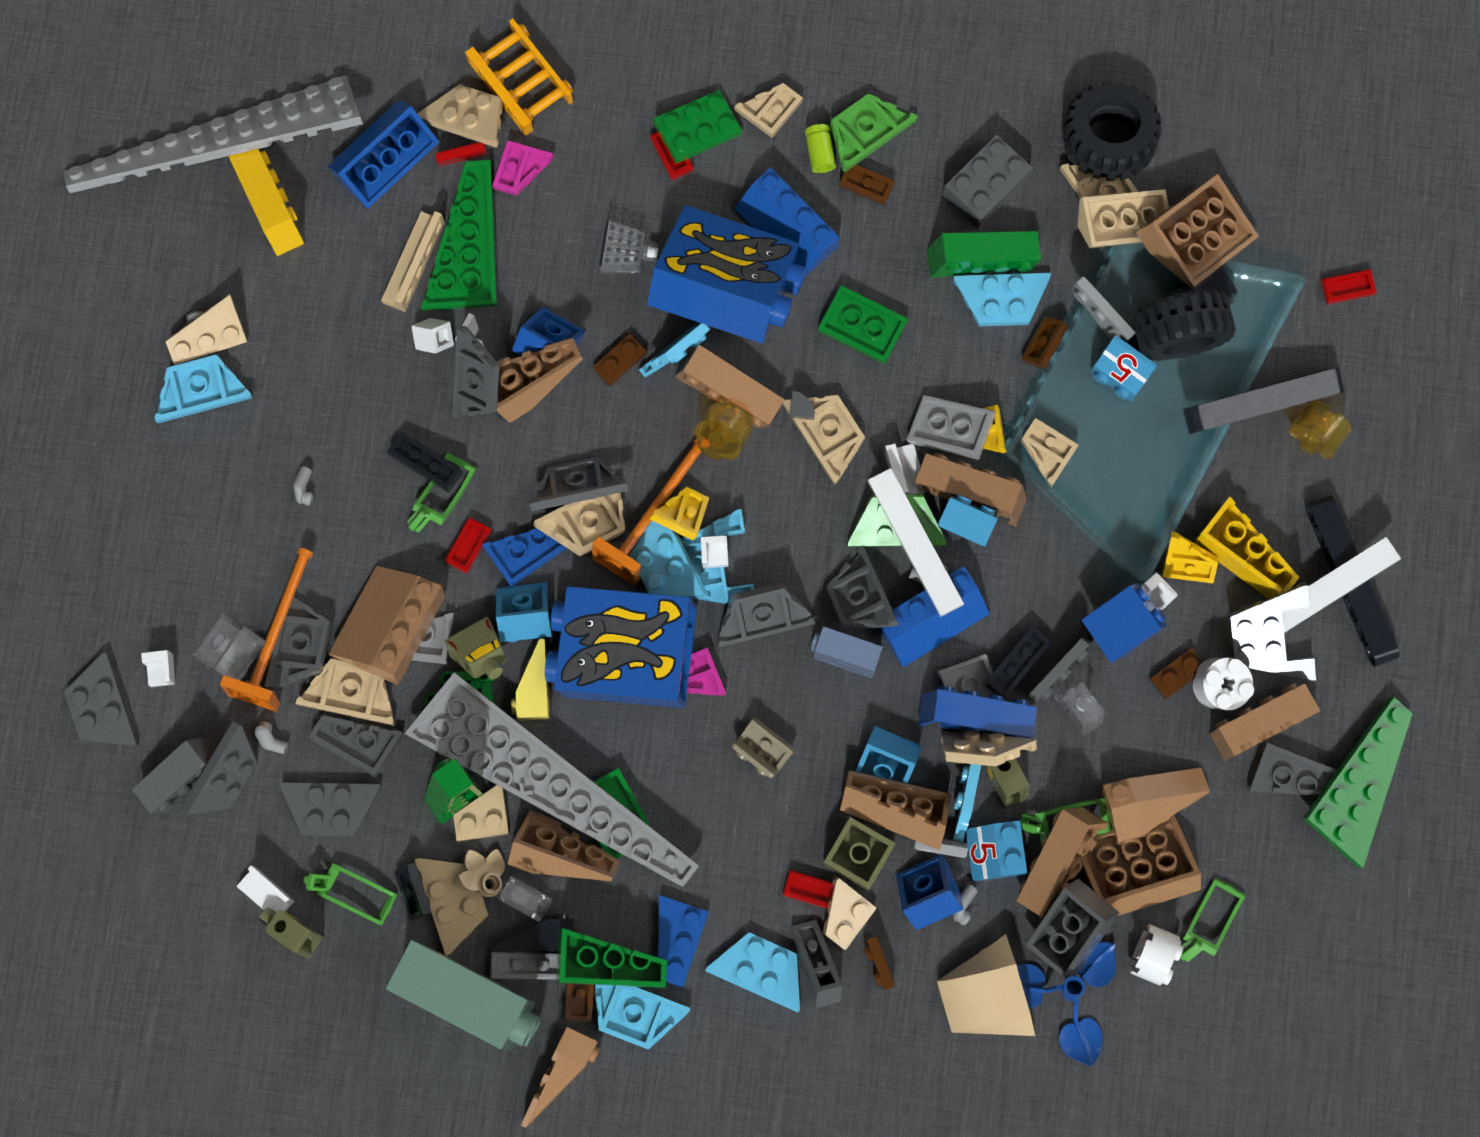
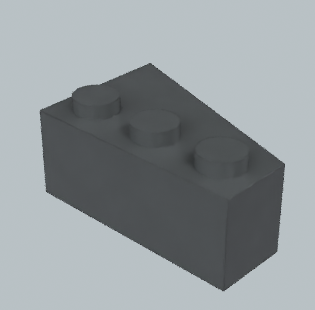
[132,736,218,814]

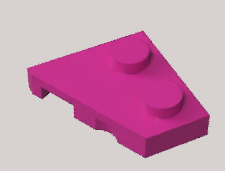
[492,140,554,196]
[687,648,726,696]

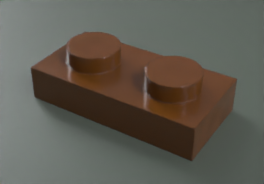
[839,165,895,206]
[1021,316,1068,369]
[593,334,647,387]
[1150,648,1203,700]
[863,936,895,990]
[564,983,594,1022]

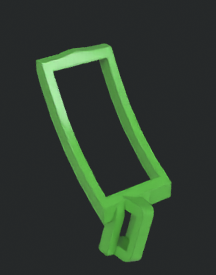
[407,453,477,533]
[1019,798,1111,845]
[303,863,397,926]
[1180,878,1246,962]

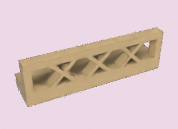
[381,211,445,312]

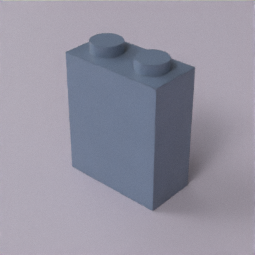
[811,627,883,679]

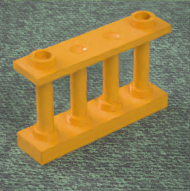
[465,19,573,136]

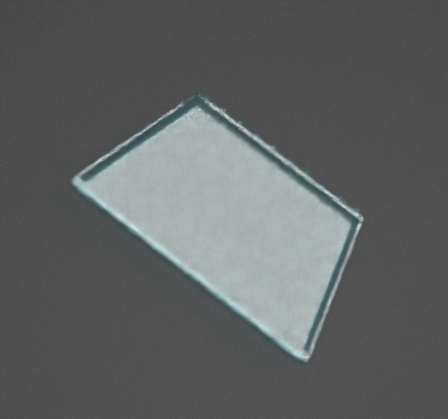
[1004,242,1307,585]

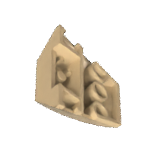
[937,934,1035,1036]

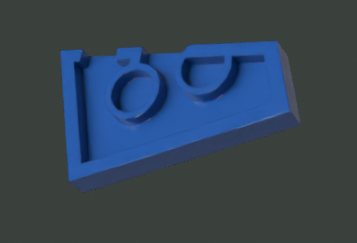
[482,528,568,587]
[658,895,709,987]

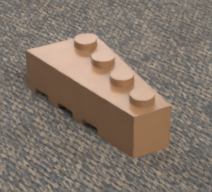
[675,345,785,428]
[915,453,1027,527]
[1210,683,1320,761]
[840,770,951,850]
[1017,807,1109,917]

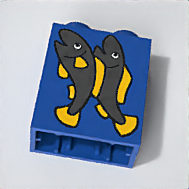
[647,205,806,344]
[545,587,697,709]

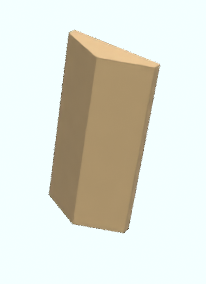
[1078,189,1169,248]

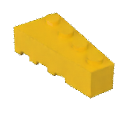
[229,149,304,256]
[1194,497,1299,599]

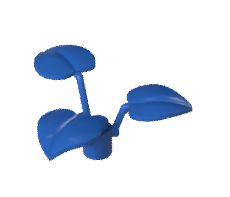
[1017,942,1116,1066]

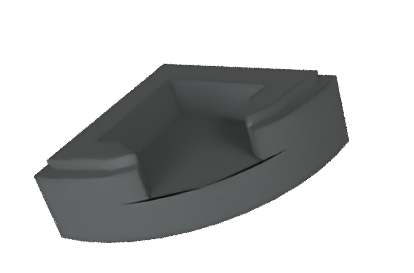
[789,391,815,420]

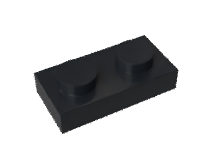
[394,862,432,921]

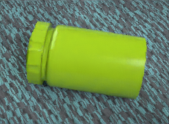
[805,124,836,173]

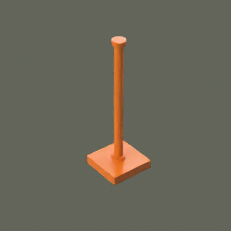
[592,437,709,587]
[220,548,313,712]

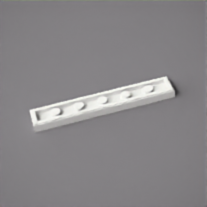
[868,468,964,617]
[1282,537,1401,633]

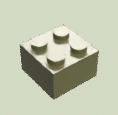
[823,817,896,891]

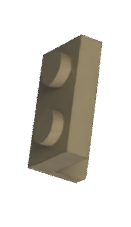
[731,718,796,779]

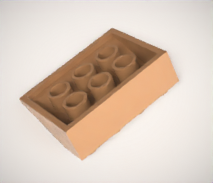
[1136,174,1259,288]
[329,566,445,685]
[1080,815,1201,916]

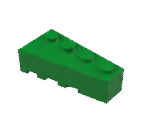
[927,231,1041,278]
[424,758,483,825]
[556,928,667,988]

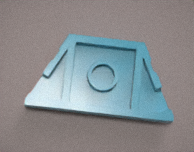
[953,273,1051,326]
[639,322,712,377]
[155,355,252,423]
[630,521,707,597]
[953,764,981,842]
[705,933,800,1013]
[595,985,691,1050]

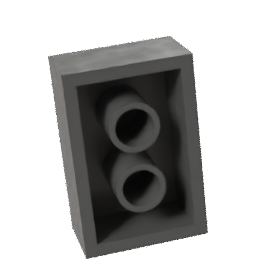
[943,135,1033,229]
[1026,879,1120,979]

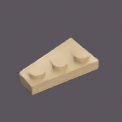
[166,293,247,365]

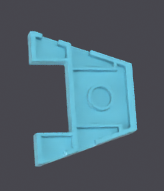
[680,509,754,604]

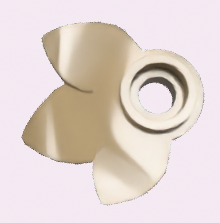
[458,849,505,898]

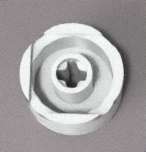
[1193,658,1254,710]
[1129,924,1184,986]

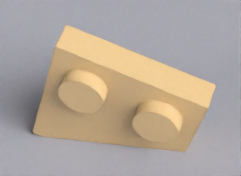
[735,83,803,138]
[1021,418,1078,487]
[453,785,509,842]
[823,877,876,950]

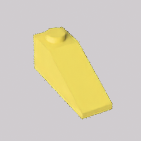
[511,639,550,721]

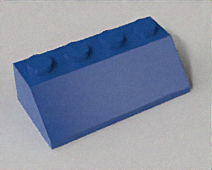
[327,100,439,209]
[734,168,840,278]
[878,566,990,668]

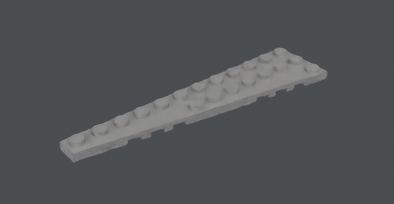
[63,75,363,193]
[404,673,699,887]

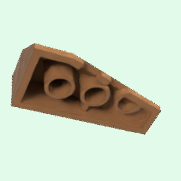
[497,338,583,423]
[1101,768,1210,844]
[508,810,620,881]
[521,1027,600,1128]

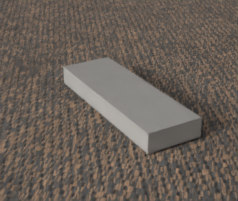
[490,952,558,980]

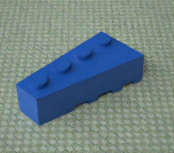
[918,686,1037,738]

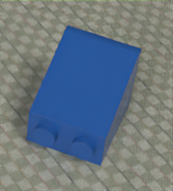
[1082,583,1168,663]

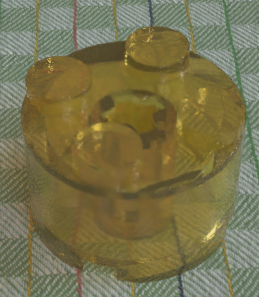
[694,399,754,461]
[1288,401,1351,460]

